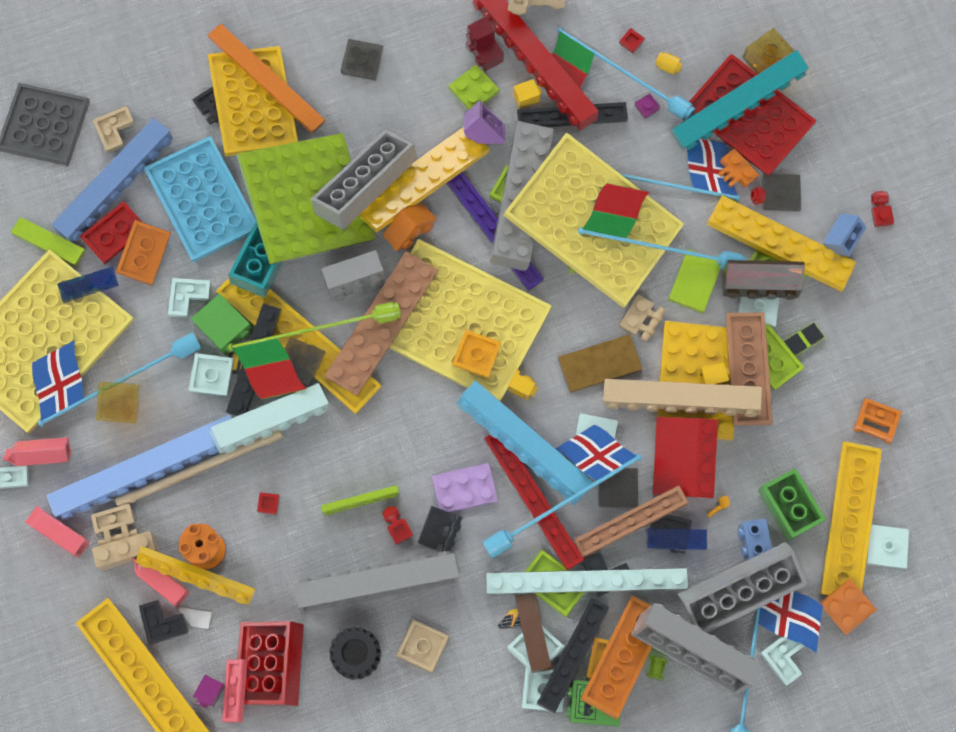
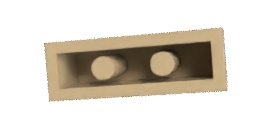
[92,531,159,571]

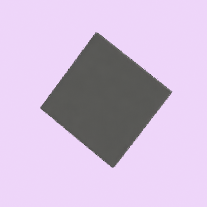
[0,83,90,166]

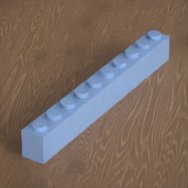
[46,415,232,521]

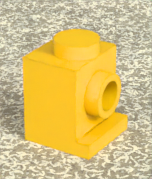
[508,369,539,401]

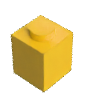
[513,79,542,109]
[699,362,731,385]

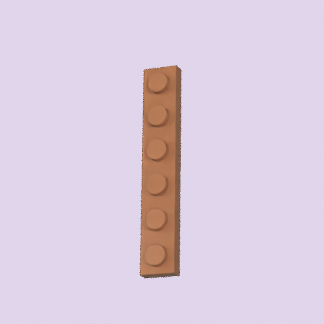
[574,486,689,558]

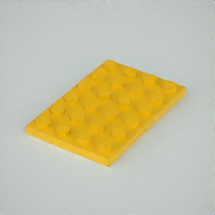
[208,46,298,156]
[655,321,734,441]

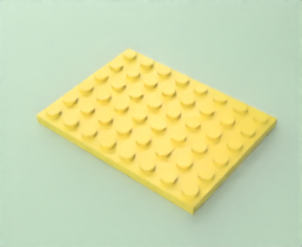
[503,132,684,308]
[389,239,552,402]
[0,249,134,434]

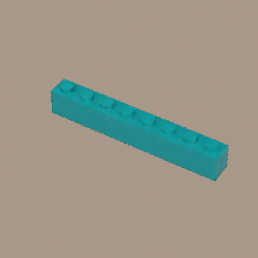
[671,50,809,151]

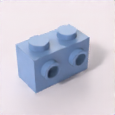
[823,214,867,257]
[737,519,772,561]

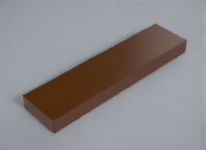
[515,593,551,673]

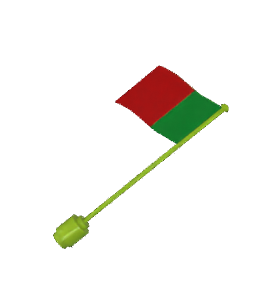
[228,302,401,400]

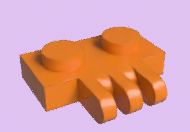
[718,148,759,188]

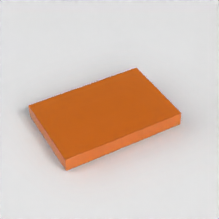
[116,220,171,286]

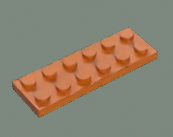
[580,595,652,720]

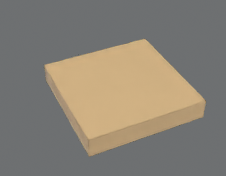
[396,619,450,674]

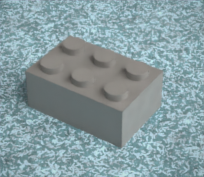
[321,250,385,301]

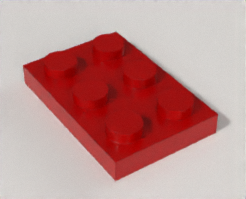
[80,201,142,265]

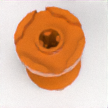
[179,523,227,570]

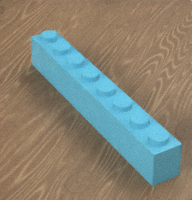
[456,380,594,505]

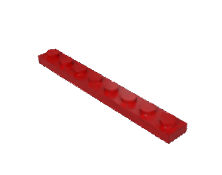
[484,435,584,571]

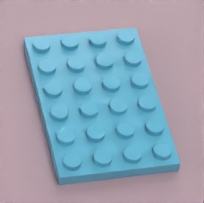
[144,136,256,263]

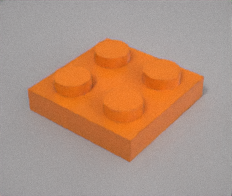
[820,578,877,635]

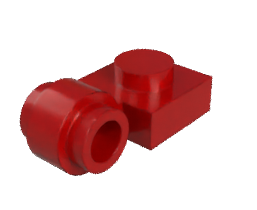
[871,191,895,227]
[382,506,414,545]

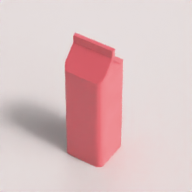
[3,437,71,466]
[25,506,90,558]
[132,557,190,608]

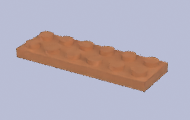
[725,312,773,426]

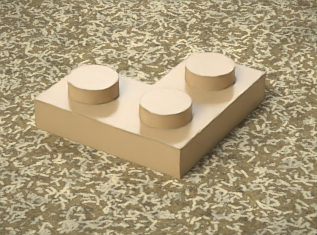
[93,106,135,154]

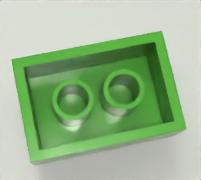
[757,468,826,542]

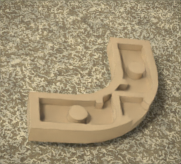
[508,0,566,15]

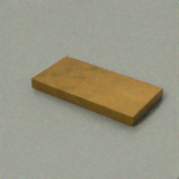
[558,334,643,393]

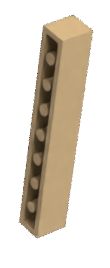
[603,379,762,417]

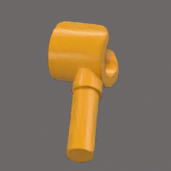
[706,495,730,518]

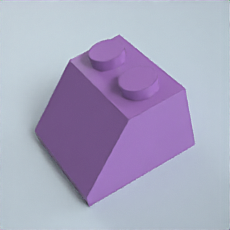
[464,101,505,144]

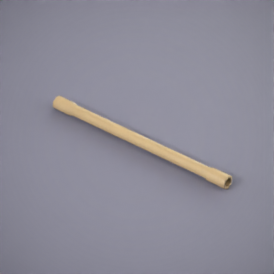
[115,430,283,507]

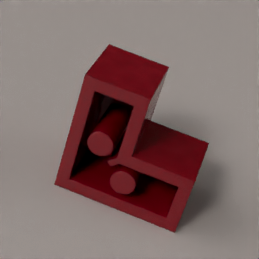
[466,17,504,72]

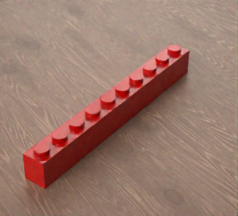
[472,0,598,131]

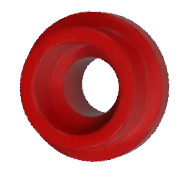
[750,186,766,205]

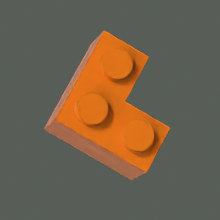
[382,203,437,251]

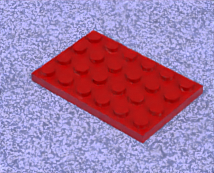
[689,54,817,177]

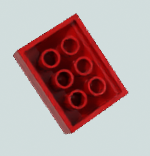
[652,417,718,499]
[237,621,304,706]

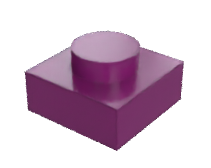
[634,93,660,119]

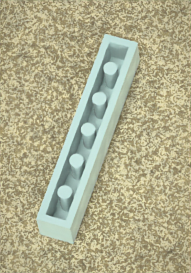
[210,383,329,454]

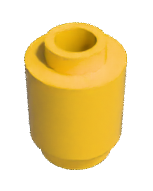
[655,52,683,75]

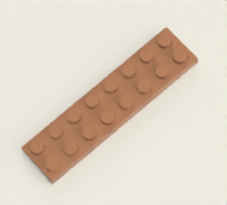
[325,252,438,397]

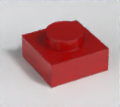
[619,28,645,54]
[257,492,280,515]

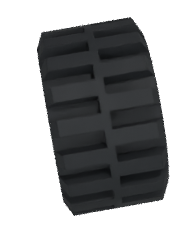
[329,627,381,680]

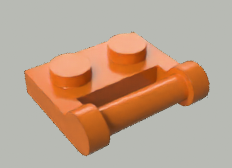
[853,398,902,444]

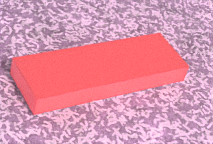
[222,659,247,722]

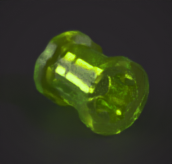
[646,656,668,681]

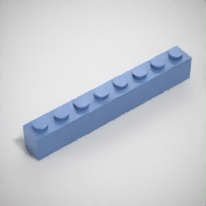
[51,118,173,243]

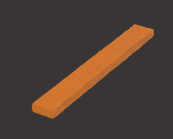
[208,24,325,134]

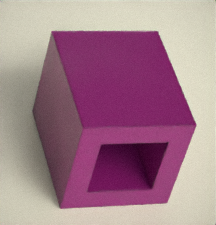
[193,675,225,709]

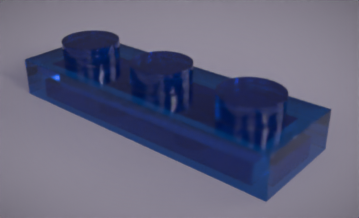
[57,266,119,303]
[646,528,707,550]

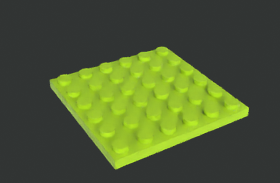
[237,133,376,265]

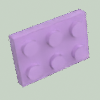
[432,463,498,513]

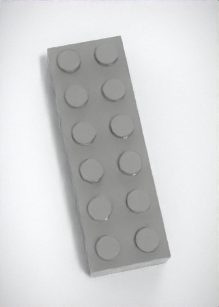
[311,129,417,230]
[678,542,807,633]
[631,603,761,695]

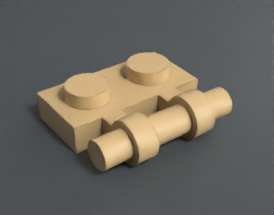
[619,294,666,342]
[91,504,138,546]

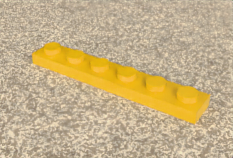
[135,546,255,605]

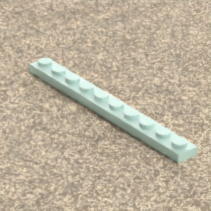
[486,568,688,594]

